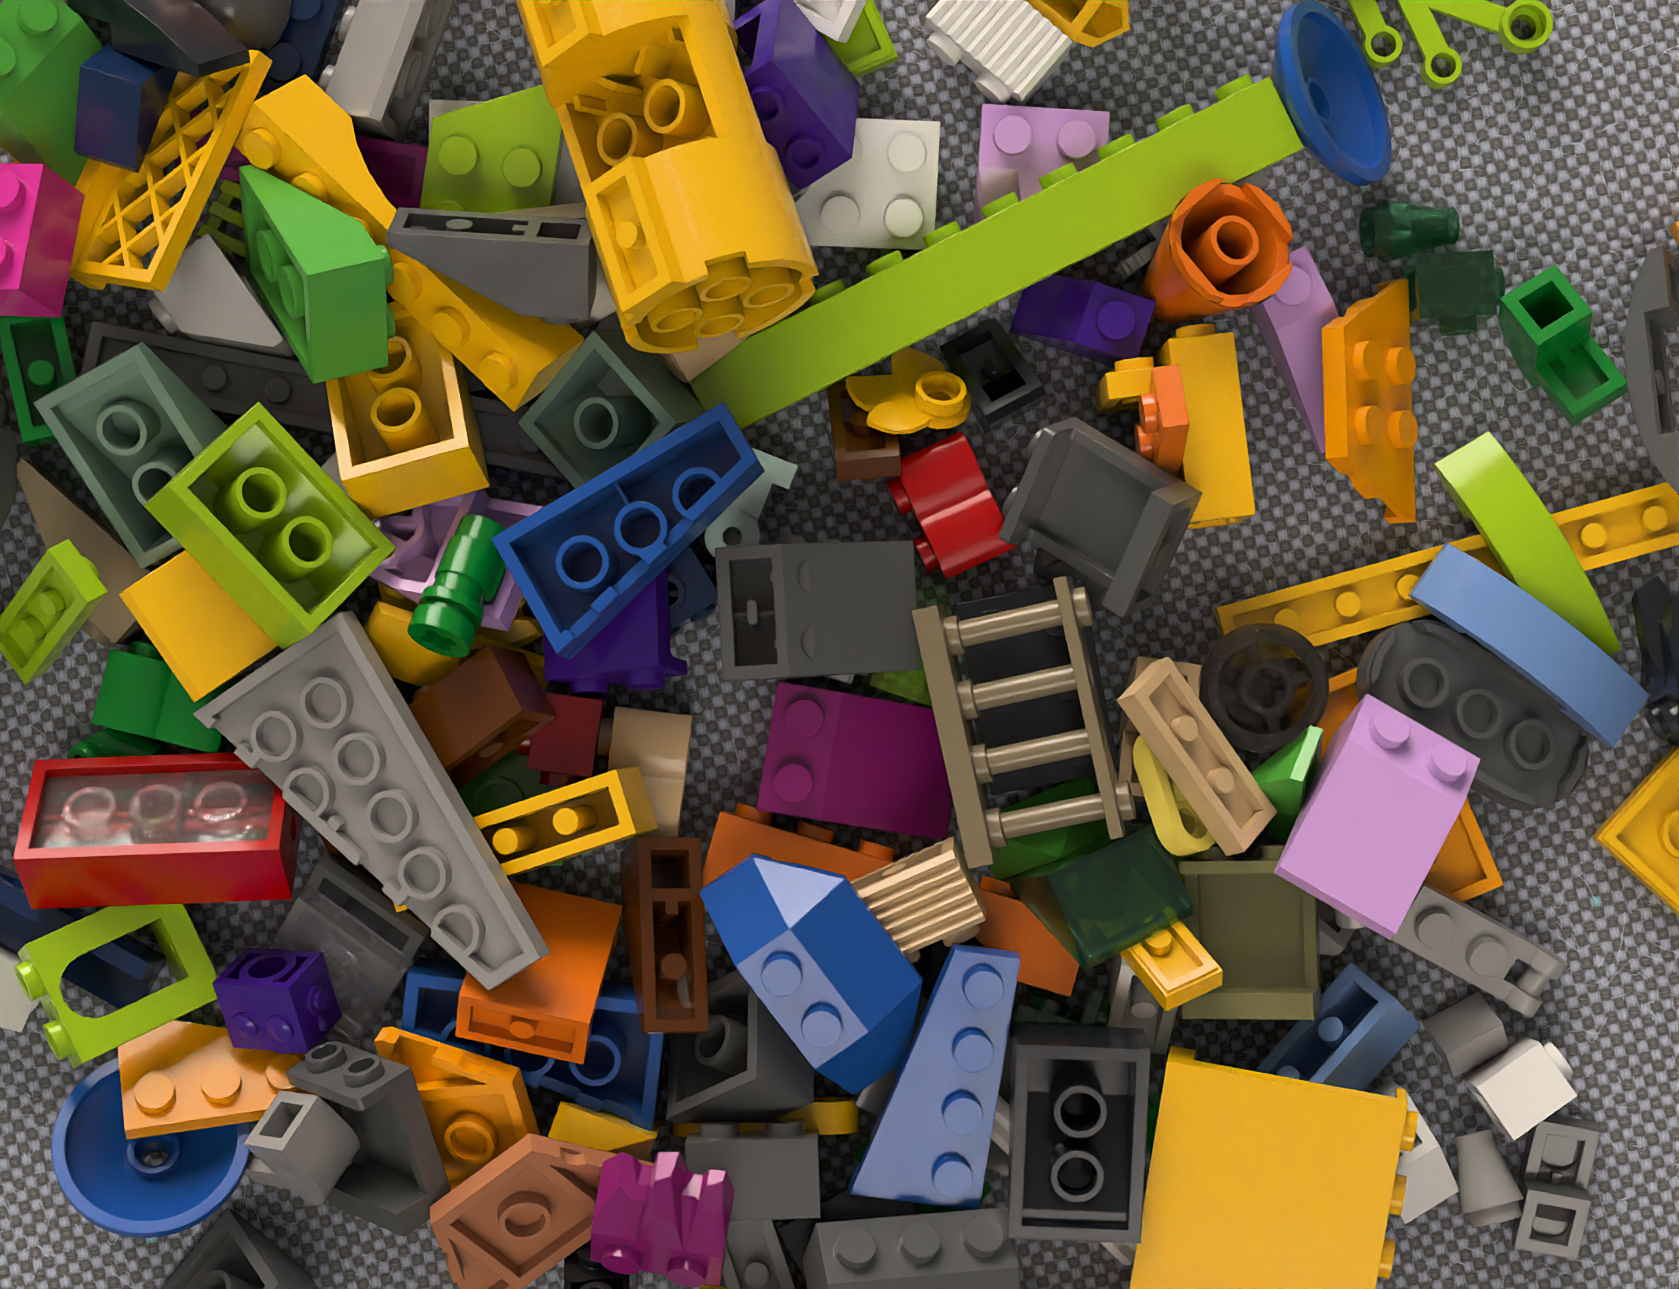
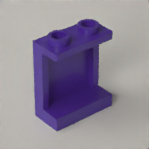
[733,0,860,189]
[543,567,688,698]

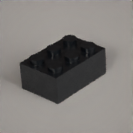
[952,580,1119,795]

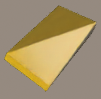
[548,1101,662,1161]

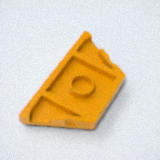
[1321,278,1418,524]
[374,1026,541,1253]

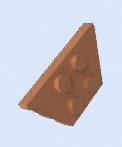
[429,1133,654,1289]

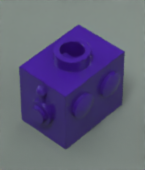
[212,947,342,1054]

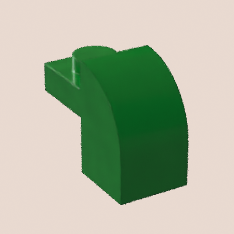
[1499,264,1628,426]

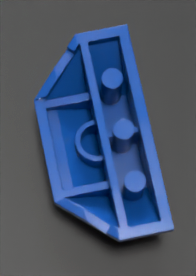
[699,853,922,1095]

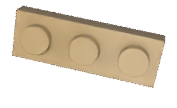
[1117,657,1277,856]

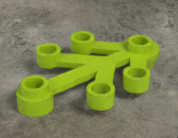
[1346,0,1553,89]

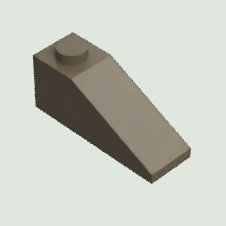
[16,458,157,646]

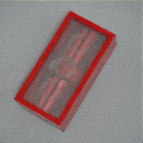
[13,752,303,909]

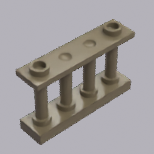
[912,576,1136,869]

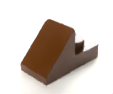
[827,381,902,482]

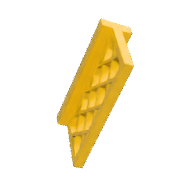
[69,50,273,292]

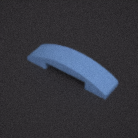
[1408,543,1650,747]

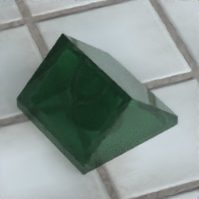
[1011,822,1193,971]

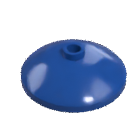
[1273,0,1392,186]
[51,1057,251,1238]

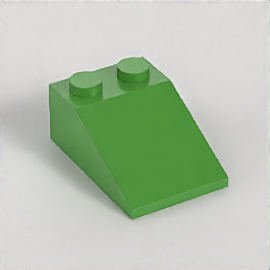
[0,0,104,187]
[239,164,395,384]

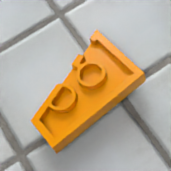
[114,1011,323,1140]

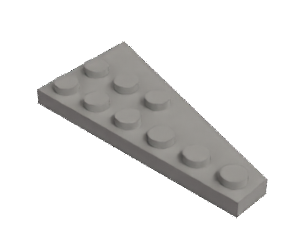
[193,611,551,990]

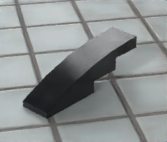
[67,0,250,78]

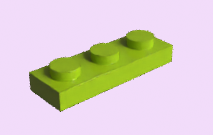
[0,539,108,685]

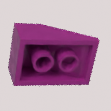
[756,681,953,840]

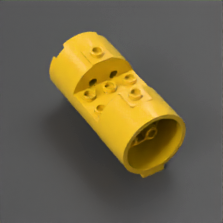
[515,0,819,354]

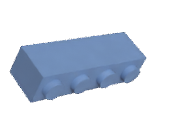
[1254,962,1421,1091]

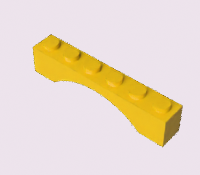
[234,74,585,412]

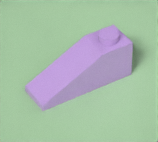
[1248,245,1339,455]

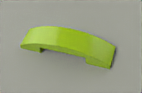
[1432,431,1621,656]

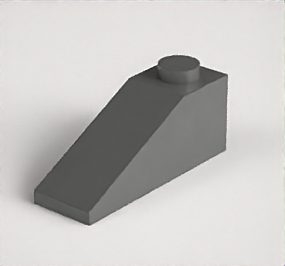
[386,207,597,325]

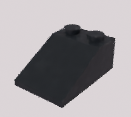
[1007,1023,1151,1243]

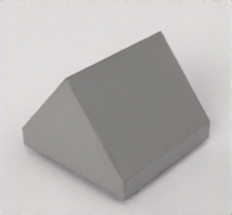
[1421,991,1509,1078]

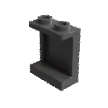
[998,417,1203,618]
[286,1040,451,1237]

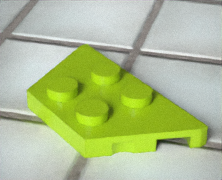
[420,84,564,213]

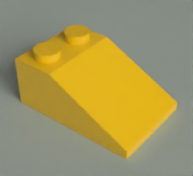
[325,301,490,520]

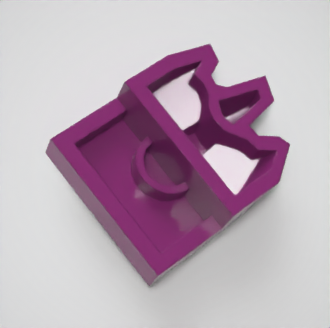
[590,1152,735,1287]

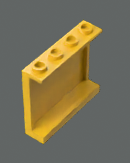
[1129,1046,1418,1289]

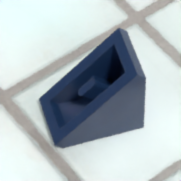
[74,41,178,173]

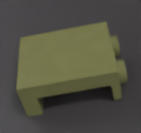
[1179,844,1321,1020]

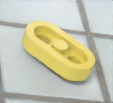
[1133,735,1216,856]

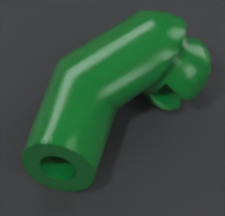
[67,728,168,759]

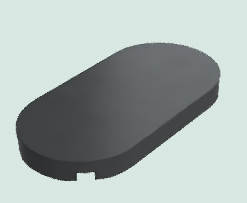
[1356,620,1589,810]

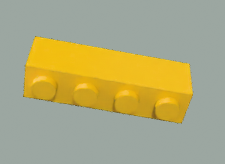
[393,766,658,913]

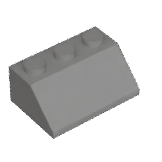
[318,0,456,143]

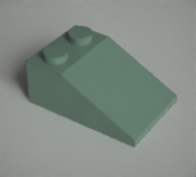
[34,342,228,569]

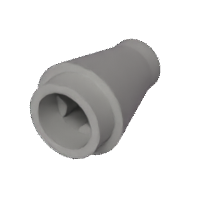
[1453,1129,1524,1228]

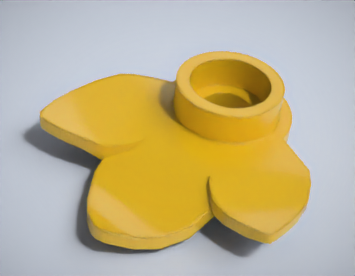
[846,347,971,434]

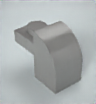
[244,1090,360,1206]

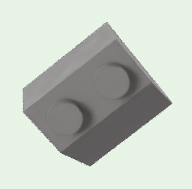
[148,233,300,362]

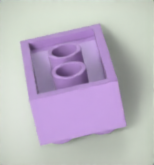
[1274,694,1481,940]

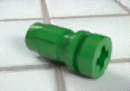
[407,514,506,658]

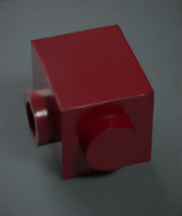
[517,692,604,787]

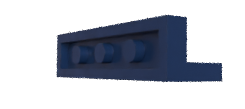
[0,864,167,1009]

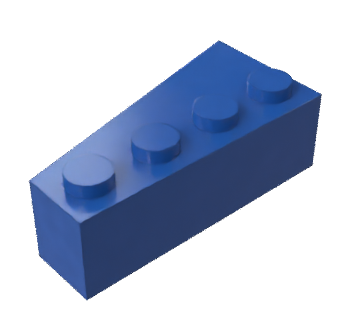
[401,957,667,1131]

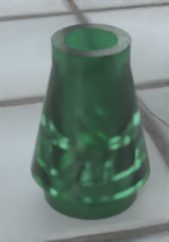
[1359,199,1460,263]

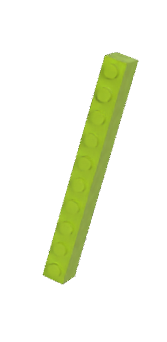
[690,74,1304,430]

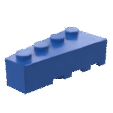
[491,402,765,661]

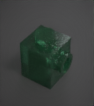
[1403,250,1505,336]

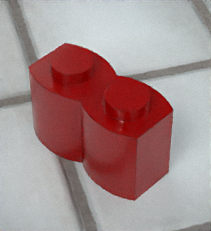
[885,431,1016,581]

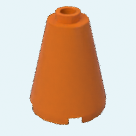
[1141,179,1293,324]

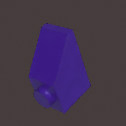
[1009,275,1156,368]

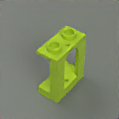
[14,904,218,1069]

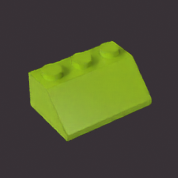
[143,402,396,650]

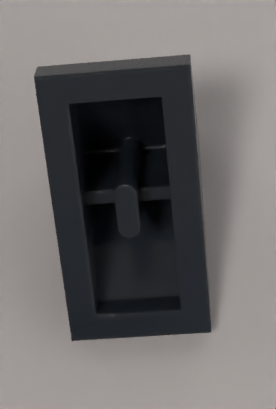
[939,317,1047,434]

